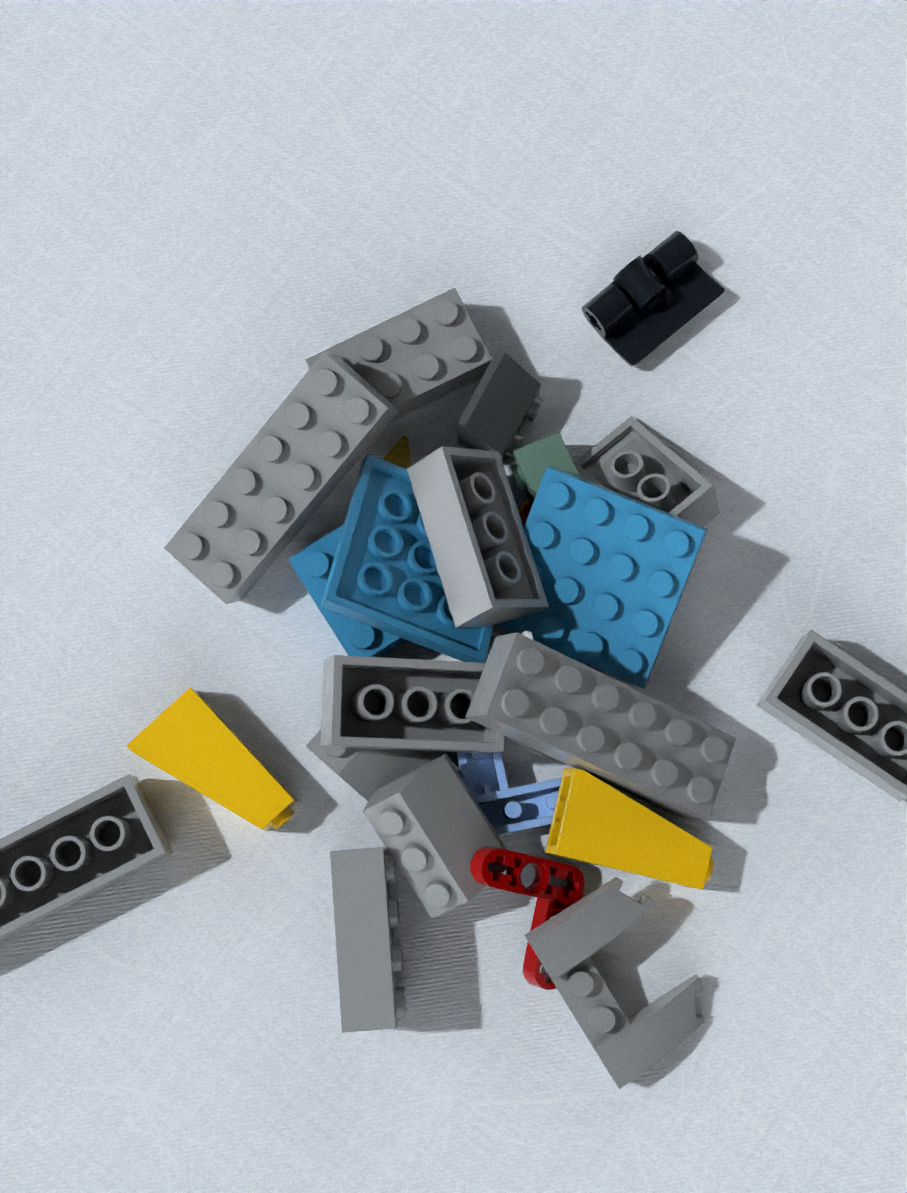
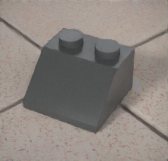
[457,349,543,462]

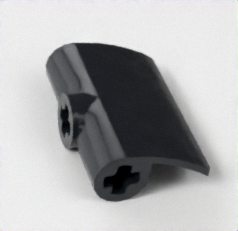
[582,231,725,367]

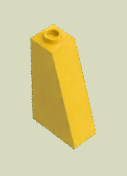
[126,687,298,831]
[545,768,714,890]

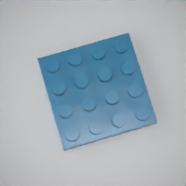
[320,454,494,663]
[495,466,708,689]

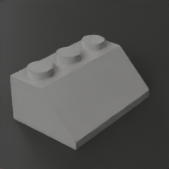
[363,754,508,919]

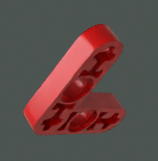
[470,846,585,990]

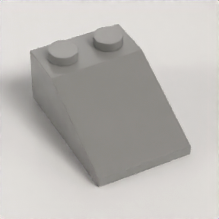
[574,416,720,527]
[306,729,460,801]

